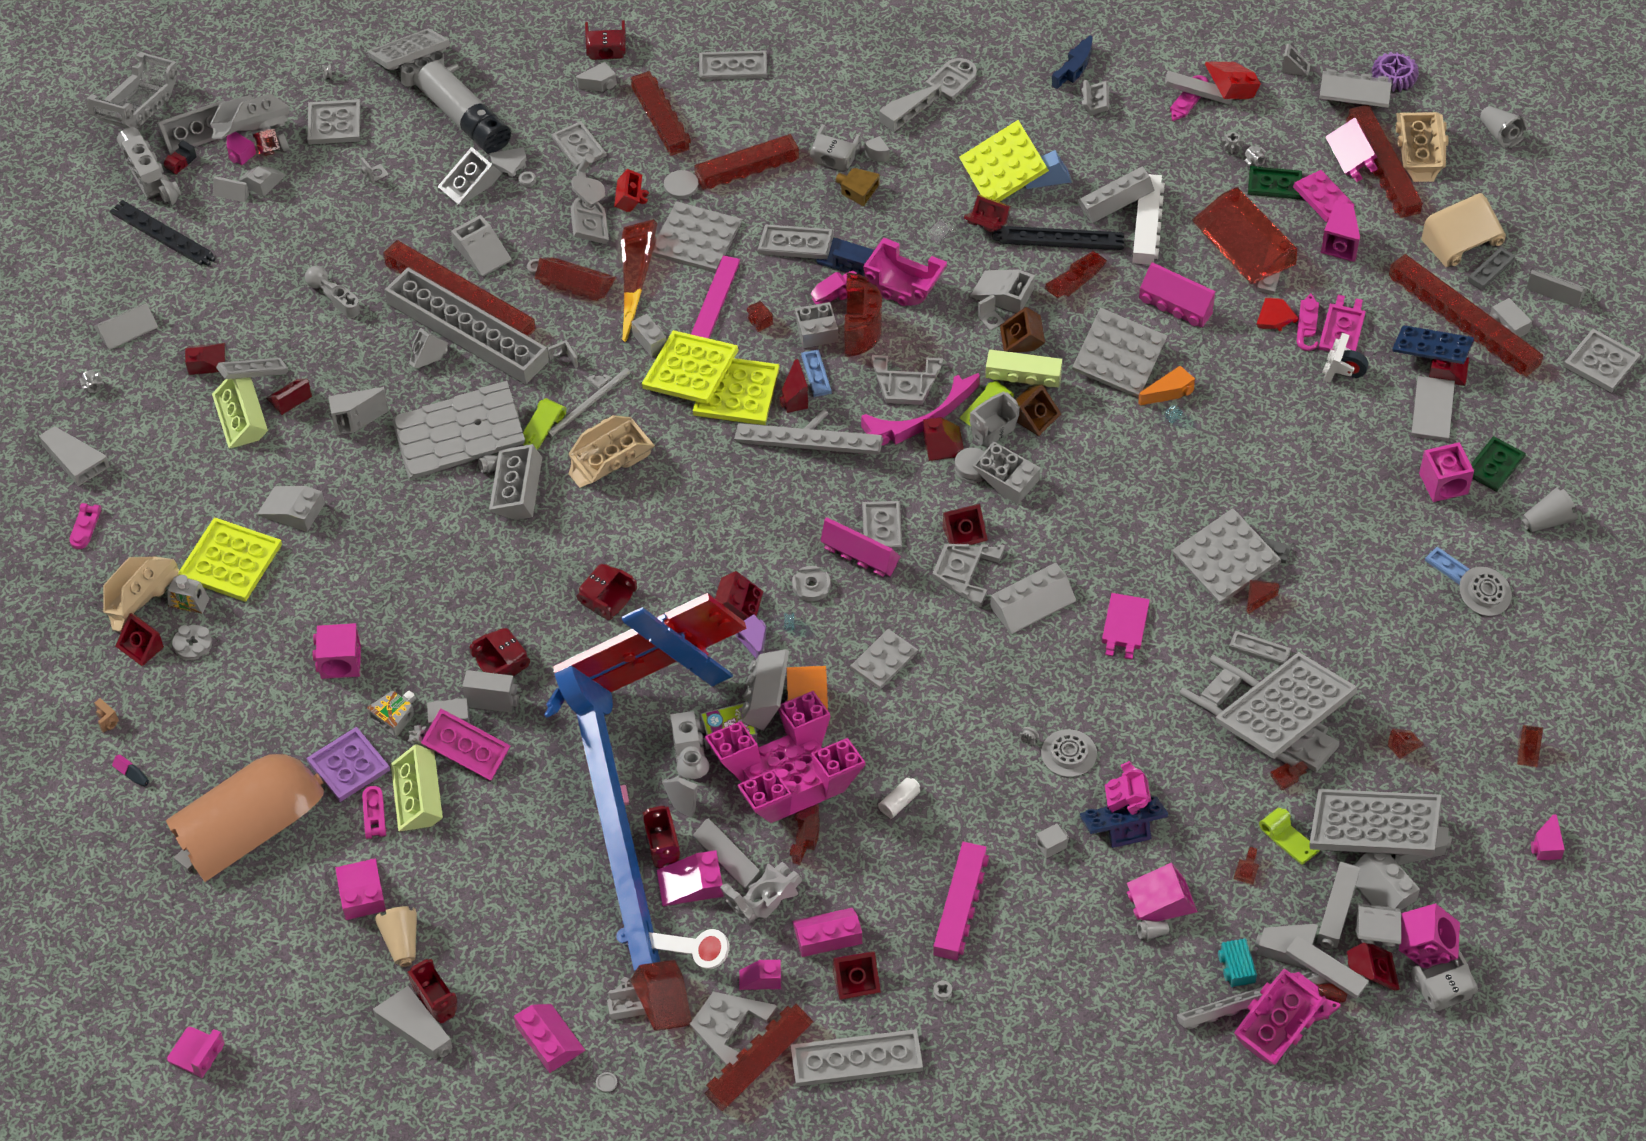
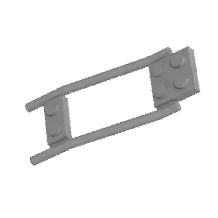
[1179,655,1339,772]

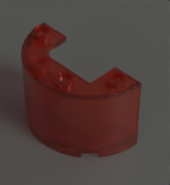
[844,273,882,357]

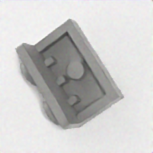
[1082,80,1109,115]

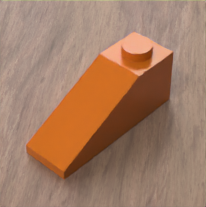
[1138,366,1195,405]

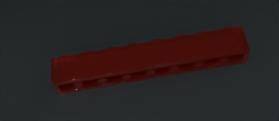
[1346,105,1423,218]

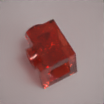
[253,128,280,156]
[747,301,773,332]

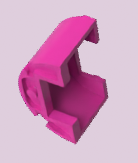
[863,238,947,306]

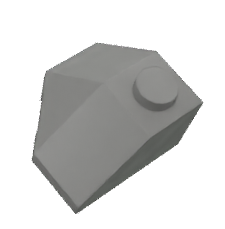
[238,166,286,197]
[409,328,448,368]

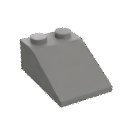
[438,147,502,206]
[257,486,325,532]

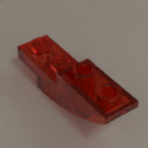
[1045,251,1107,298]
[790,803,820,865]

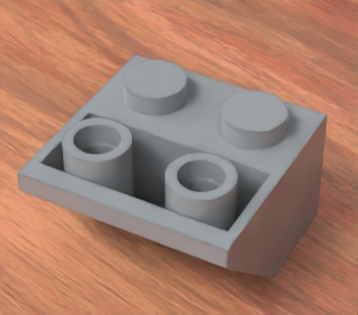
[795,302,838,348]

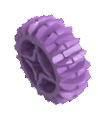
[1372,52,1419,92]

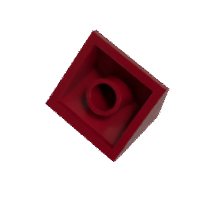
[266,378,312,415]
[943,504,988,545]
[115,613,164,666]
[833,951,881,1000]

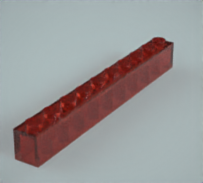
[383,240,536,337]
[1389,254,1544,377]

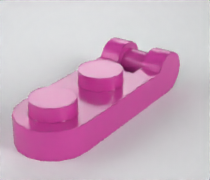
[69,503,102,549]
[362,786,387,839]

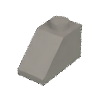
[576,62,617,92]

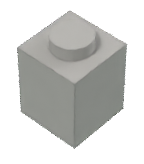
[1036,824,1069,858]

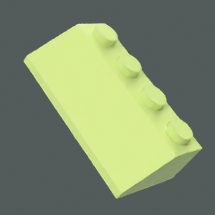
[985,350,1062,388]
[212,377,268,449]
[391,744,443,832]

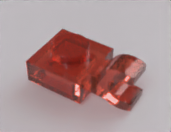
[1270,761,1308,791]
[1234,847,1259,885]

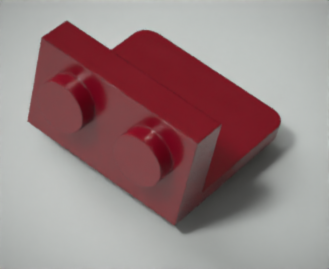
[964,195,1012,232]

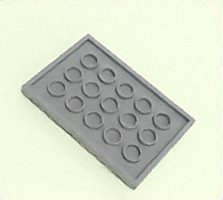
[1215,652,1358,759]
[1309,789,1442,856]

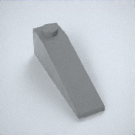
[879,83,941,132]

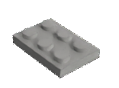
[850,629,918,690]

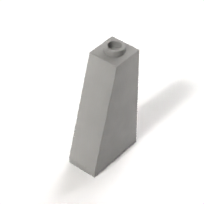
[39,426,110,486]
[1317,862,1360,949]
[373,986,453,1059]

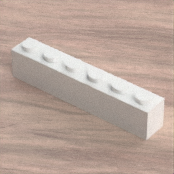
[1132,174,1165,265]

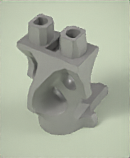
[720,862,802,925]

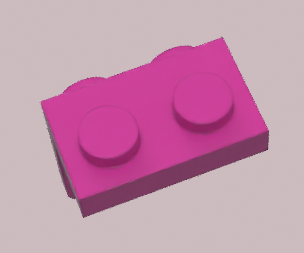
[167,1027,225,1078]

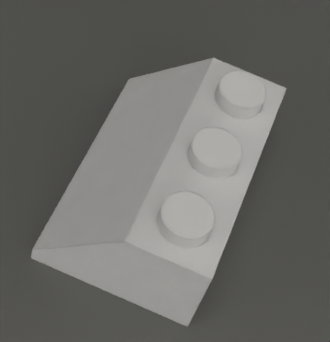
[1354,852,1420,910]

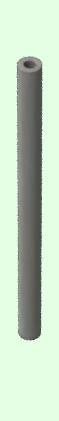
[548,368,630,437]

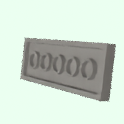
[791,1029,923,1087]

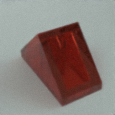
[1246,580,1280,614]
[1517,725,1543,767]
[1387,729,1424,759]

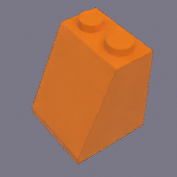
[786,666,829,726]

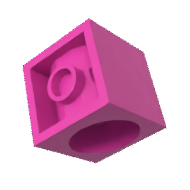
[1419,442,1474,502]
[313,623,361,679]
[1399,903,1460,968]

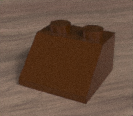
[1000,307,1045,353]
[1016,385,1062,436]

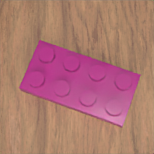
[421,708,511,781]

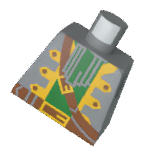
[168,575,209,614]
[367,691,416,737]

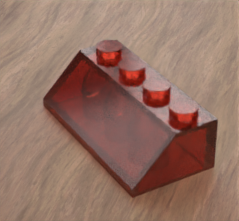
[534,257,617,301]

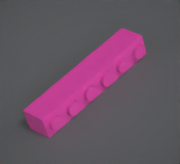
[933,842,989,961]

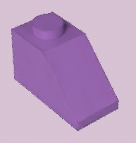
[736,615,767,659]

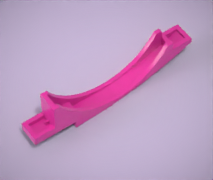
[859,373,980,454]

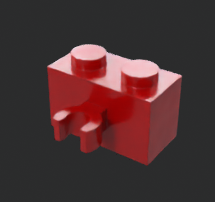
[614,169,649,212]

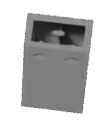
[451,215,512,277]
[970,269,1035,313]
[329,387,389,435]
[973,442,1041,505]
[1355,903,1401,946]

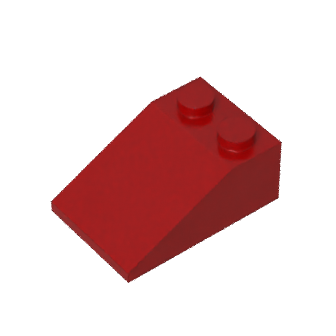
[1205,62,1261,99]

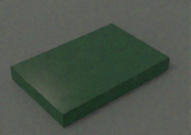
[1247,166,1302,199]
[1471,436,1526,492]

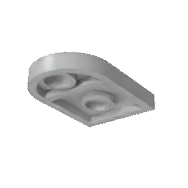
[925,58,977,101]

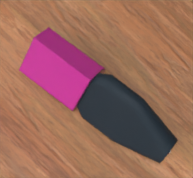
[112,754,149,786]

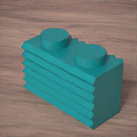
[1218,938,1257,987]

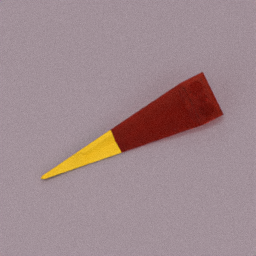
[621,219,658,342]

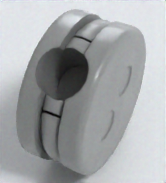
[955,448,984,483]

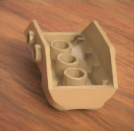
[1396,112,1448,182]
[568,415,655,488]
[103,557,179,632]

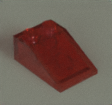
[631,960,692,1031]

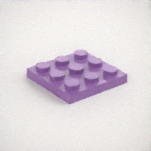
[306,727,390,802]

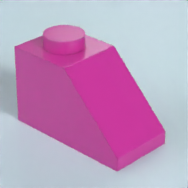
[227,131,256,165]
[1531,815,1565,860]
[739,960,781,990]

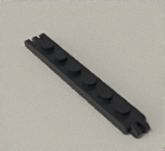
[110,200,216,267]
[993,226,1124,250]

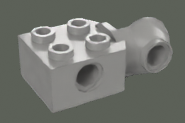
[670,711,710,779]

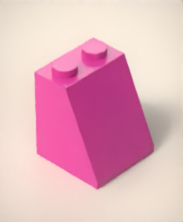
[1321,200,1360,262]
[1127,863,1197,922]

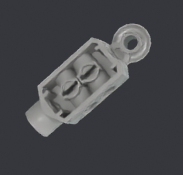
[117,127,181,207]

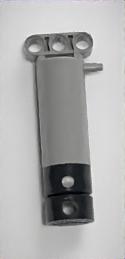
[401,52,511,154]

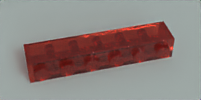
[631,71,691,156]
[694,134,799,190]
[704,1004,814,1111]

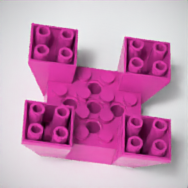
[705,691,866,823]

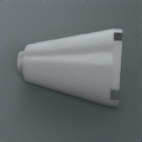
[1480,106,1527,148]
[1521,486,1578,532]

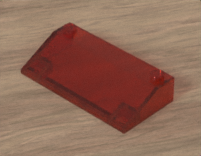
[1192,187,1297,284]

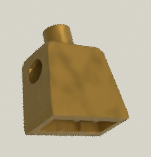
[835,168,880,207]

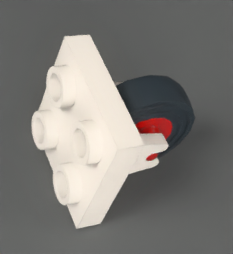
[1322,333,1369,382]

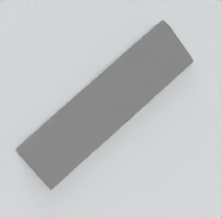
[693,818,761,889]

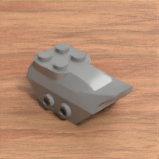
[210,94,290,139]

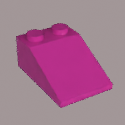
[657,850,724,906]
[335,858,386,920]

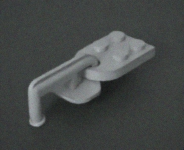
[571,153,609,244]

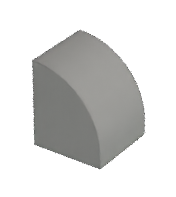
[864,136,890,162]

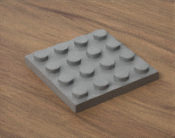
[367,28,451,70]
[650,201,742,272]
[1072,308,1167,397]
[1172,508,1281,604]

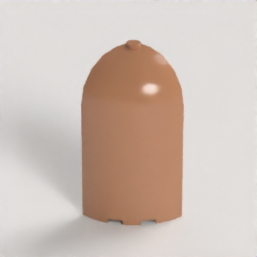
[166,754,324,882]

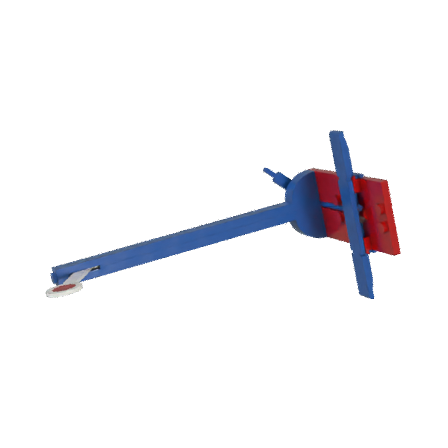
[545,593,747,976]

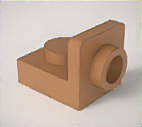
[94,698,119,733]

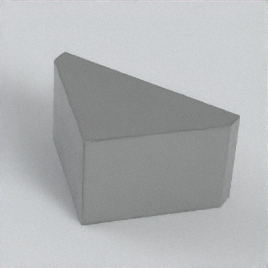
[1282,44,1310,76]

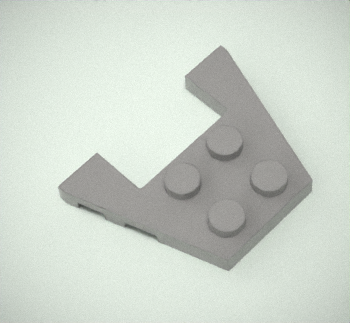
[872,355,943,405]
[932,544,1005,607]
[690,992,777,1072]

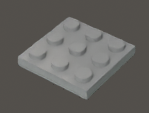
[307,99,361,145]
[1563,329,1641,393]

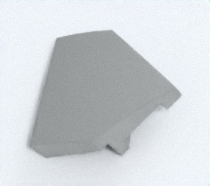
[489,147,527,177]
[662,775,698,818]
[607,977,652,1020]

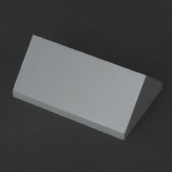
[1527,270,1587,307]
[94,303,158,350]

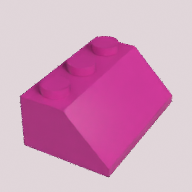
[792,908,862,957]
[514,1004,585,1073]

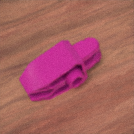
[811,271,859,305]

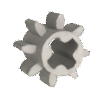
[1221,132,1243,154]
[1244,145,1266,167]
[79,370,104,393]
[408,725,428,748]

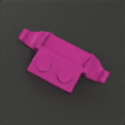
[1105,761,1151,815]

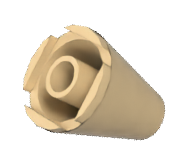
[375,906,417,967]

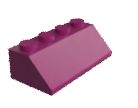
[1139,262,1216,328]
[820,517,901,577]

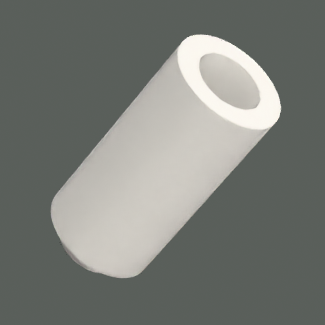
[878,778,920,819]

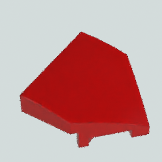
[1257,298,1299,331]

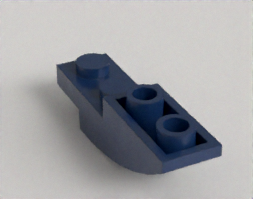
[1052,35,1093,89]

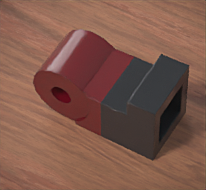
[163,140,197,174]

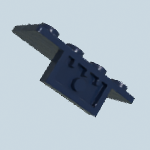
[817,237,874,278]
[1392,325,1474,364]
[1080,796,1168,848]

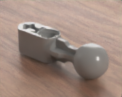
[305,266,360,318]

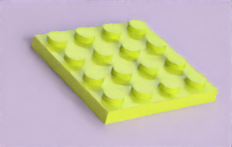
[959,120,1049,202]
[642,330,739,404]
[693,358,780,426]
[178,517,282,602]

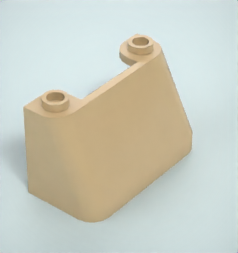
[1421,193,1506,267]

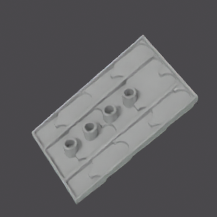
[392,381,525,480]

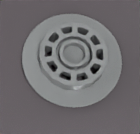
[1459,567,1512,616]
[1041,729,1097,777]

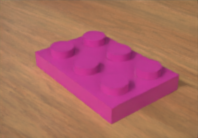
[1293,170,1354,222]

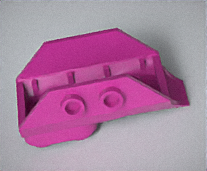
[1234,968,1325,1065]

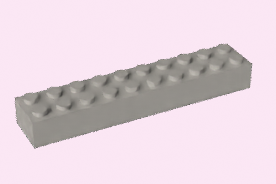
[385,267,549,384]

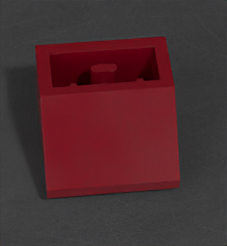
[715,571,764,621]

